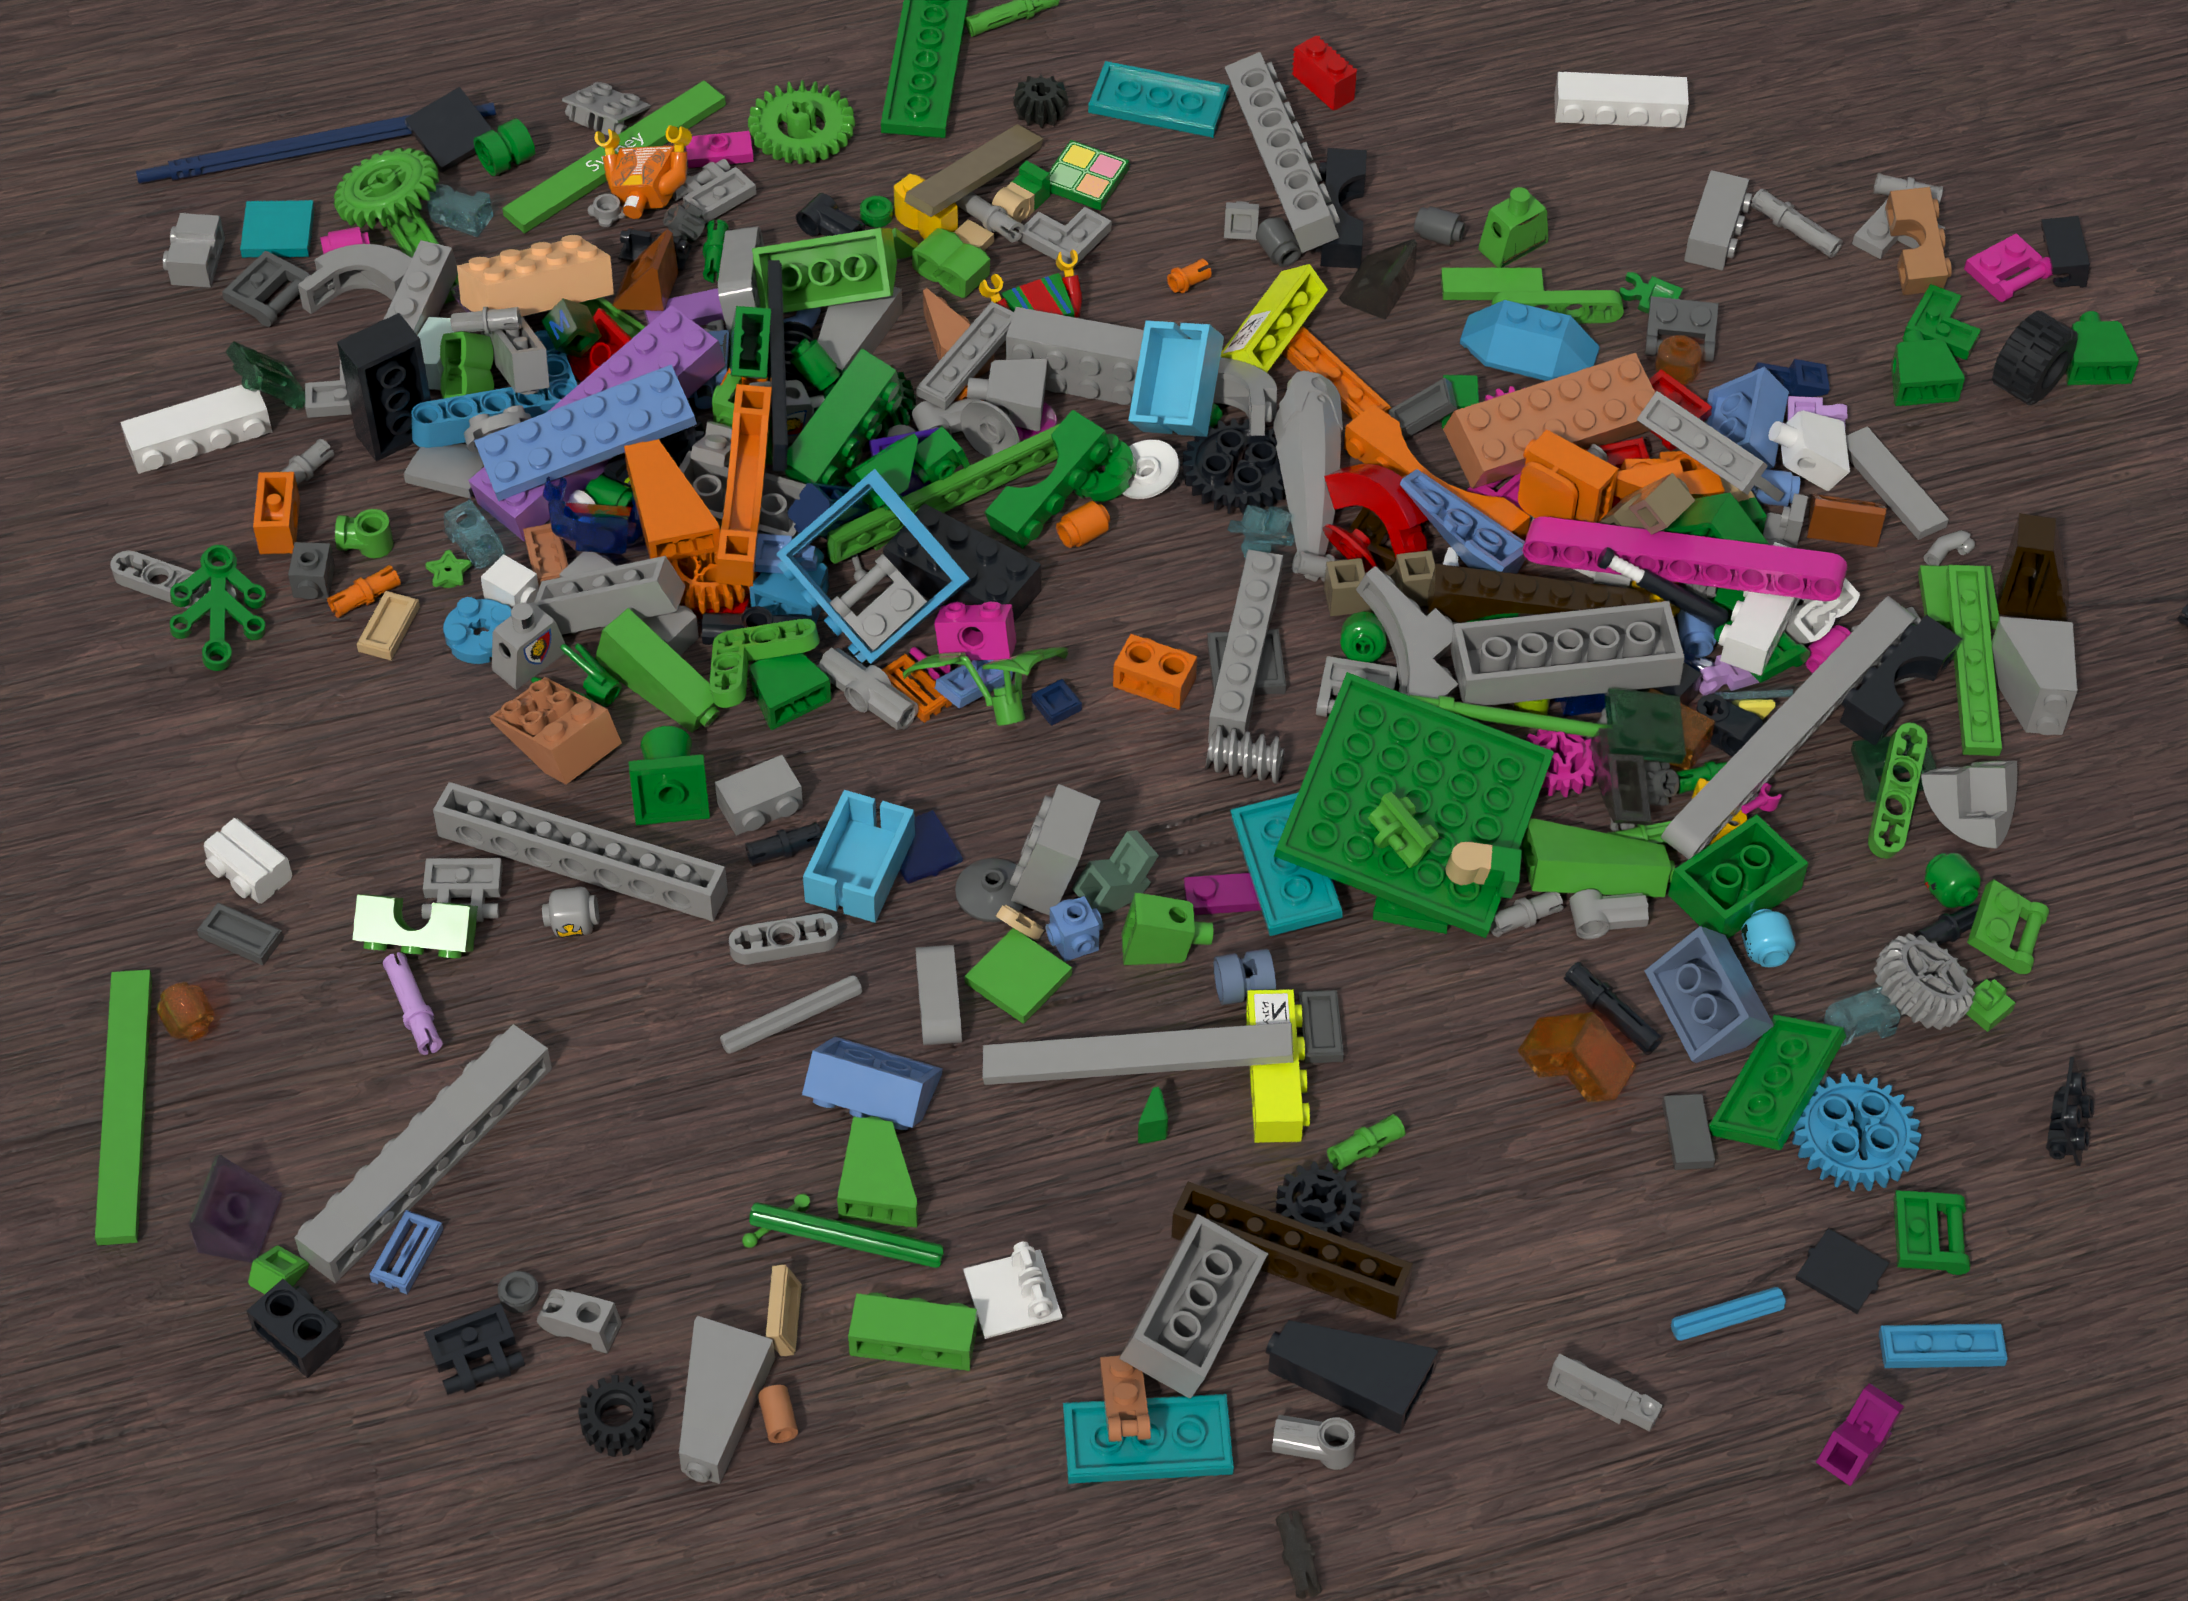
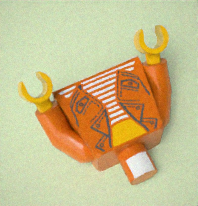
[594,125,692,219]

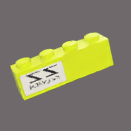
[1221,264,1328,373]
[1246,989,1310,1143]

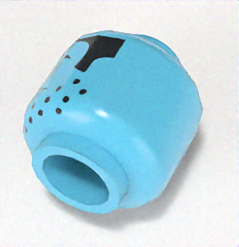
[1741,909,1795,968]

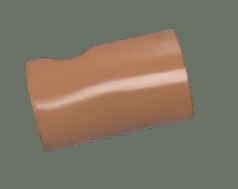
[758,1385,798,1443]

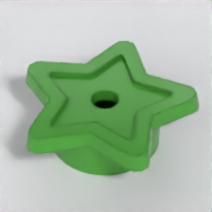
[425,550,472,588]

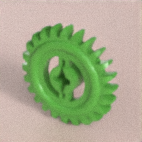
[748,80,855,164]
[334,148,439,229]

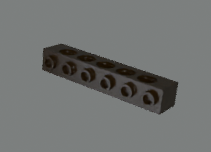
[1171,1181,1413,1320]

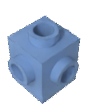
[1045,896,1103,962]

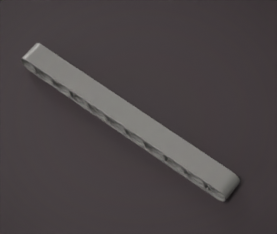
[1661,596,1917,860]

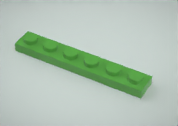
[1946,565,2002,756]

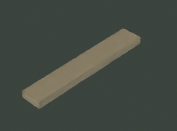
[904,124,1043,217]

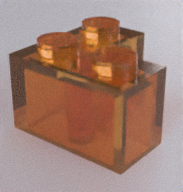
[1518,1012,1636,1102]

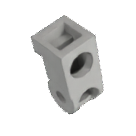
[537,1289,622,1354]

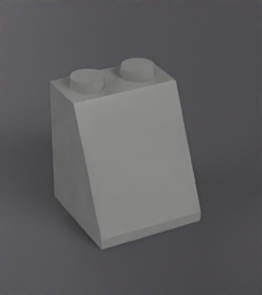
[1992,617,2077,735]

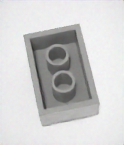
[1009,784,1101,916]

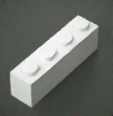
[1554,72,1689,128]
[120,381,272,474]
[1718,542,1800,676]

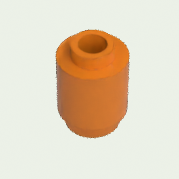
[1056,501,1110,548]

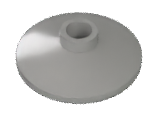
[960,400,1019,457]

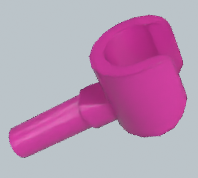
[910,647,950,681]
[1741,783,1782,814]

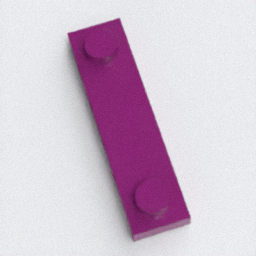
[1184,873,1337,915]

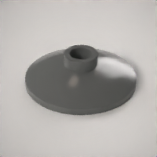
[955,858,1025,922]

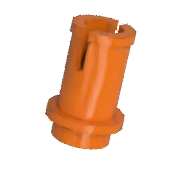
[1167,259,1212,293]

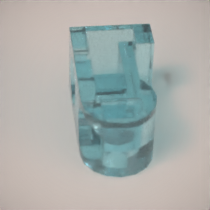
[427,184,494,237]
[444,499,505,570]
[1822,986,1901,1047]

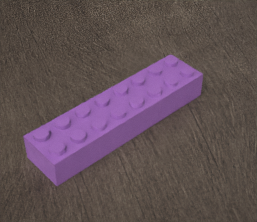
[468,305,726,541]

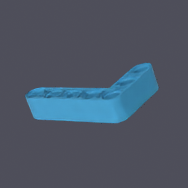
[412,330,578,448]

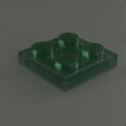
[1605,688,1686,764]

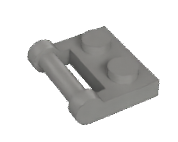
[830,554,927,651]
[1316,656,1398,717]

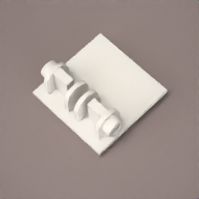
[963,1242,1063,1339]

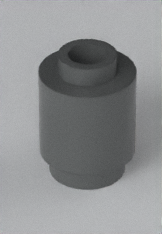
[1414,206,1466,247]
[1256,217,1301,267]

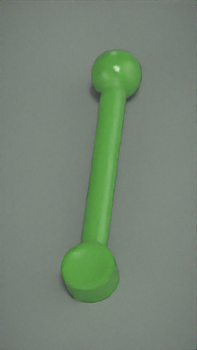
[742,1194,810,1248]

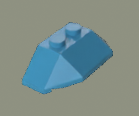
[1460,300,1600,381]

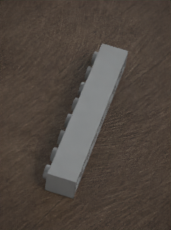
[294,1024,552,1283]

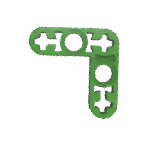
[709,619,820,708]

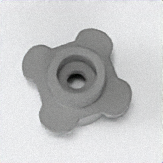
[588,194,626,227]

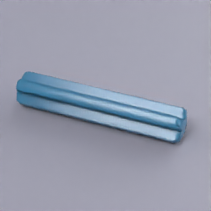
[1670,1287,1786,1341]

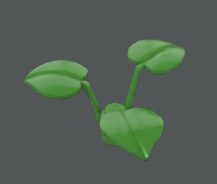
[903,647,1068,726]

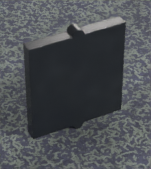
[1796,1228,1889,1314]

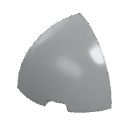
[1921,761,2017,848]

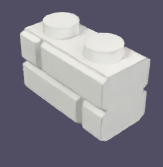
[203,818,292,904]

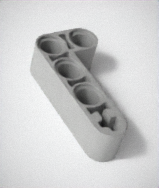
[718,226,764,338]

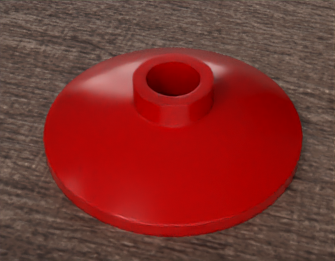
[1323,524,1378,573]

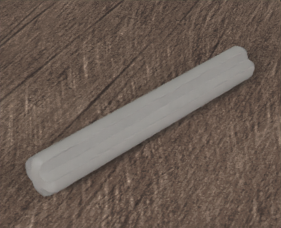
[720,975,862,1054]

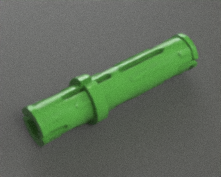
[965,0,1059,37]

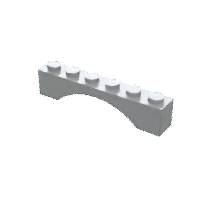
[1208,549,1283,743]

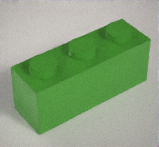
[848,1293,977,1371]

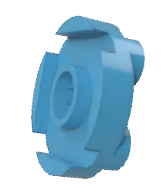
[443,597,511,664]

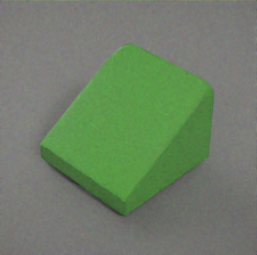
[248,1245,309,1294]

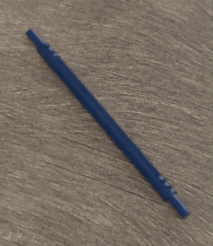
[136,102,496,184]

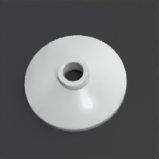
[1122,440,1180,499]

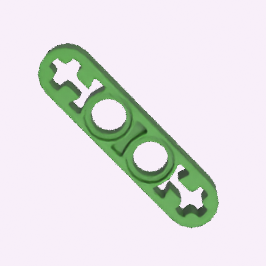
[1491,290,1624,324]
[1868,723,1927,859]

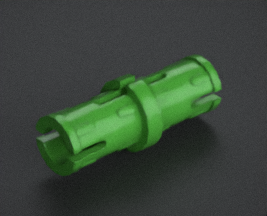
[1327,1114,1405,1171]

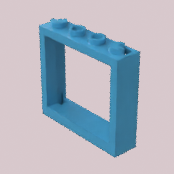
[776,469,971,665]

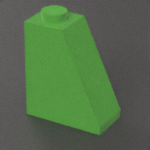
[837,1116,918,1228]

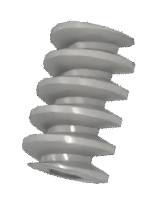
[1205,726,1285,784]

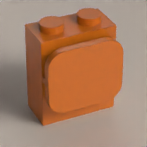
[1518,429,1619,523]

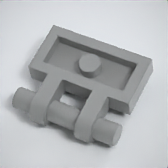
[672,159,756,224]
[422,858,503,922]

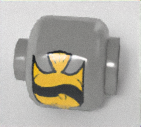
[542,887,599,938]

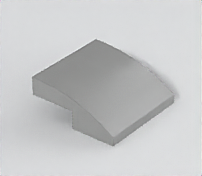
[404,443,484,499]

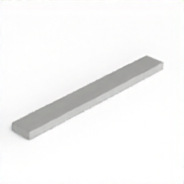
[983,1022,1294,1085]

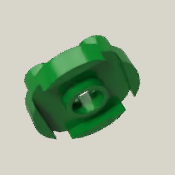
[1073,434,1137,502]

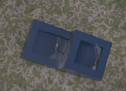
[1752,359,1830,397]

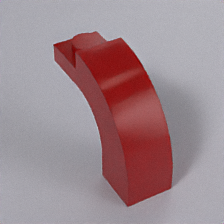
[1324,464,1428,557]

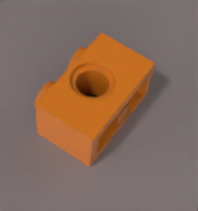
[253,472,300,554]

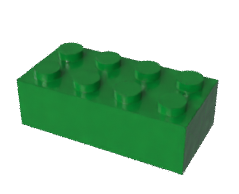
[785,349,902,486]

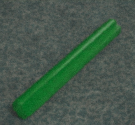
[749,1202,944,1268]

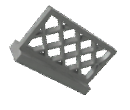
[1637,391,1784,502]

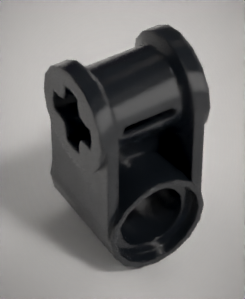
[1691,694,1764,757]

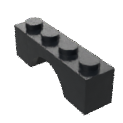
[1315,148,1367,269]
[1840,615,1962,747]

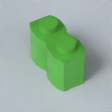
[912,228,990,298]
[440,331,494,399]

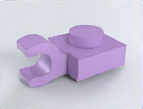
[1787,396,1847,425]
[1699,655,1759,696]

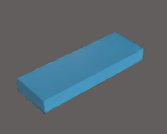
[1879,1324,2008,1368]

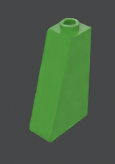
[595,608,720,733]
[1521,818,1675,897]

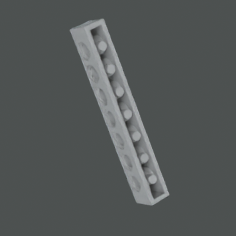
[1225,52,1340,253]
[433,782,728,922]

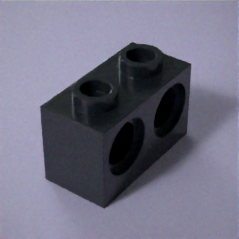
[246,1279,344,1378]

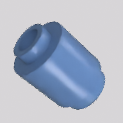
[1751,469,1800,507]
[1677,610,1716,658]

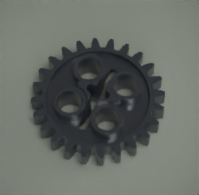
[1182,418,1285,515]

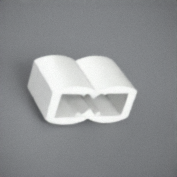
[1784,578,1860,644]

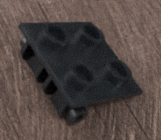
[2046,1057,2094,1166]

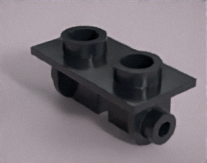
[618,227,692,271]

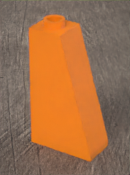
[624,439,720,561]

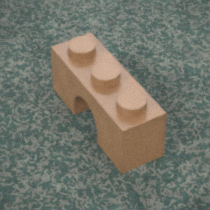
[1885,187,1952,295]

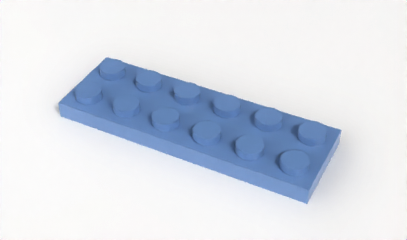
[474,364,697,501]

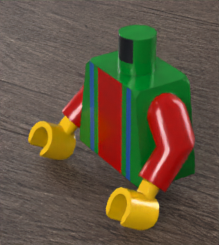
[979,249,1083,318]

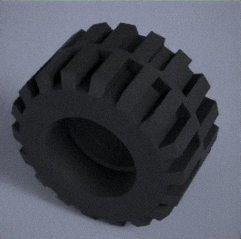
[1992,310,2078,405]

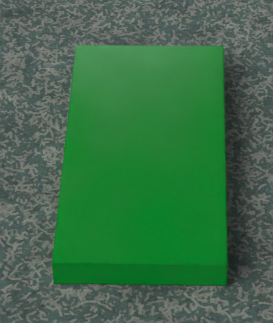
[1708,1014,1846,1150]

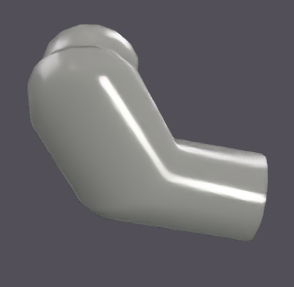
[1924,530,1975,566]

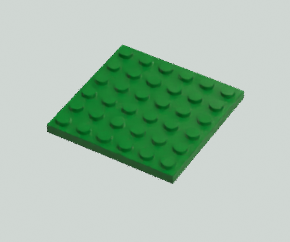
[1274,672,1554,938]

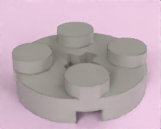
[464,405,532,452]

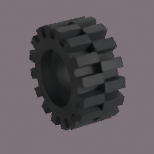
[578,1375,655,1457]

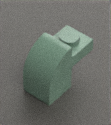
[1072,830,1159,914]

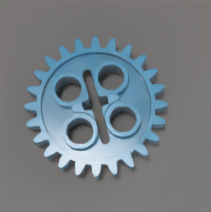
[1792,1073,1921,1191]

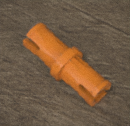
[327,565,401,618]

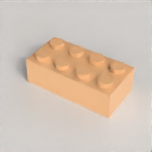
[457,235,614,317]

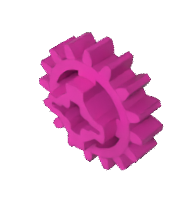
[1526,729,1600,797]

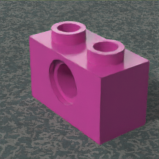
[934,602,1017,660]

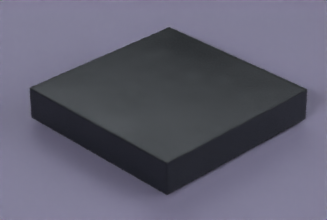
[405,87,492,173]

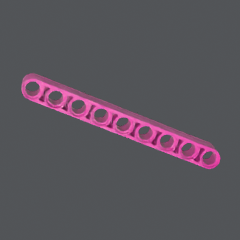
[1522,517,1847,601]

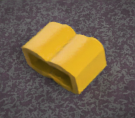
[893,174,958,240]

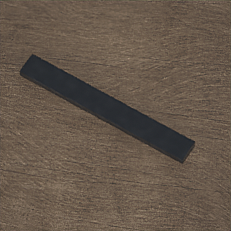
[767,260,788,471]

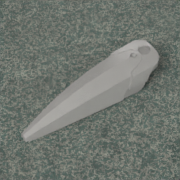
[1274,371,1343,582]

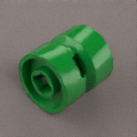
[473,118,536,176]

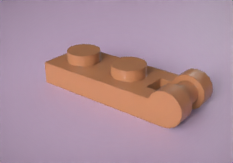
[1100,1355,1151,1442]

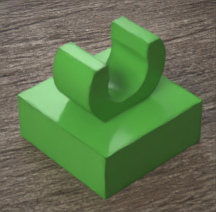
[1966,979,2015,1032]

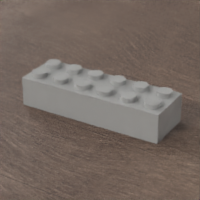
[1451,601,1684,706]

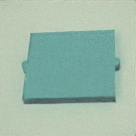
[1715,689,1793,699]

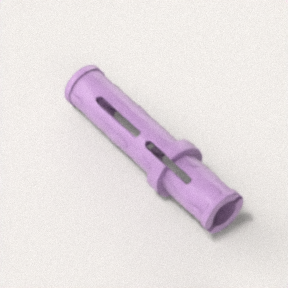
[383,952,443,1055]

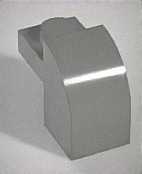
[691,421,732,468]

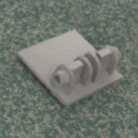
[562,82,651,136]

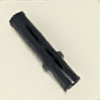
[1564,962,1663,1055]

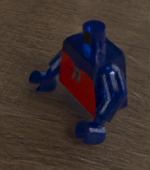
[543,476,644,554]

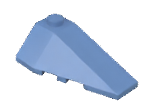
[1400,469,1526,574]

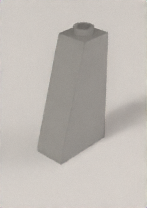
[818,287,903,374]
[679,1316,775,1484]

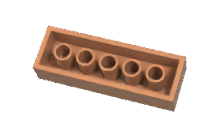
[1443,353,1655,489]

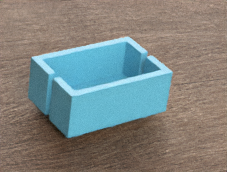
[1128,320,1224,437]
[803,790,915,923]

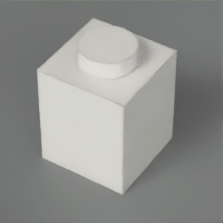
[481,554,539,609]

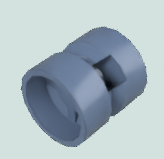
[1213,949,1276,1006]

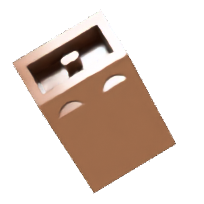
[489,677,622,784]

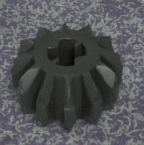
[1013,74,1069,128]

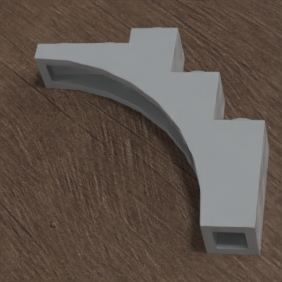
[1356,566,1458,699]

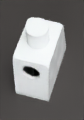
[1768,410,1850,491]

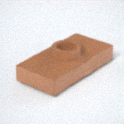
[523,522,568,587]

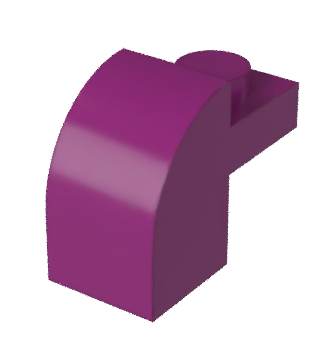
[1816,1383,1905,1486]

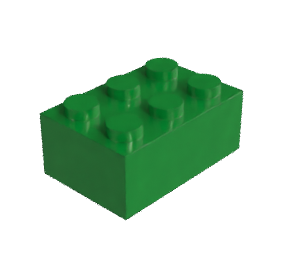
[1668,814,1808,939]

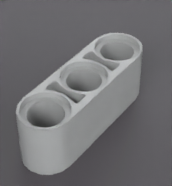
[915,945,962,1045]

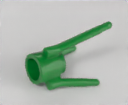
[531,643,622,708]

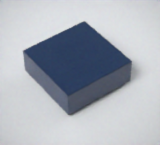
[1032,679,1082,726]

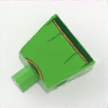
[1478,187,1548,268]

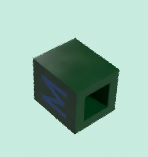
[542,298,602,358]

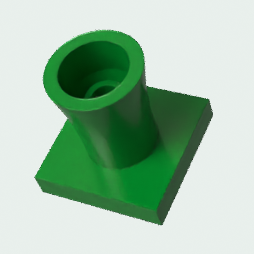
[629,726,710,826]

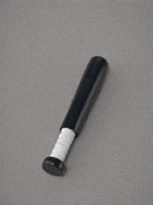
[1597,547,1729,628]

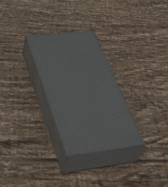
[1388,378,1457,440]
[197,902,284,966]
[1298,990,1344,1063]
[1662,1094,1715,1170]

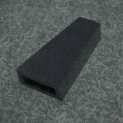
[1265,1320,1438,1434]

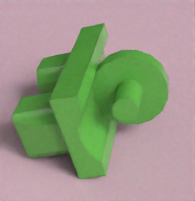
[1368,792,1439,868]

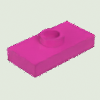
[686,131,754,168]

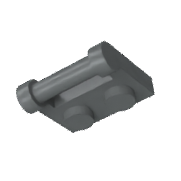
[222,251,310,327]
[1645,296,1719,362]

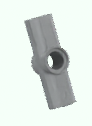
[817,647,919,730]

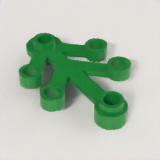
[169,545,266,671]

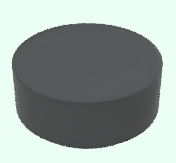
[498,1271,539,1313]

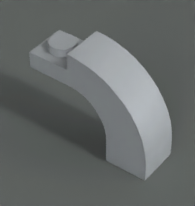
[298,244,412,314]
[1213,357,1277,436]

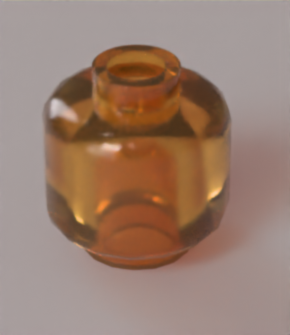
[1655,335,1702,385]
[156,982,215,1042]

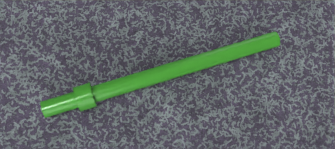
[1409,695,1626,742]

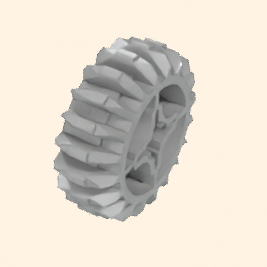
[1873,933,1976,1030]

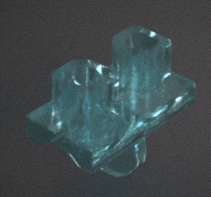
[1227,505,1295,559]

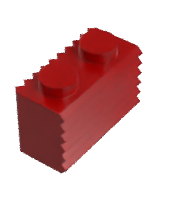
[1291,36,1357,111]

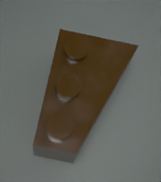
[1997,513,2069,622]

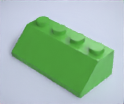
[752,228,897,313]

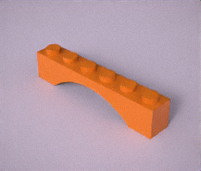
[717,384,772,586]
[1344,404,1531,541]

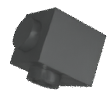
[288,542,335,600]

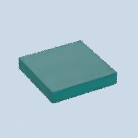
[240,200,315,258]

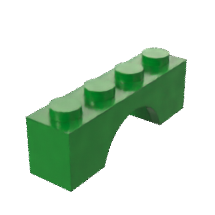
[985,410,1110,549]

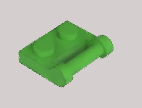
[1967,879,2049,974]

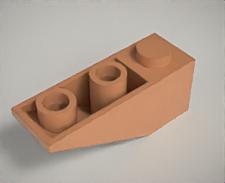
[923,288,994,378]

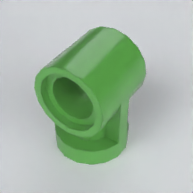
[335,509,394,559]

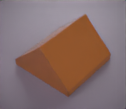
[612,229,679,311]
[1807,493,1887,547]

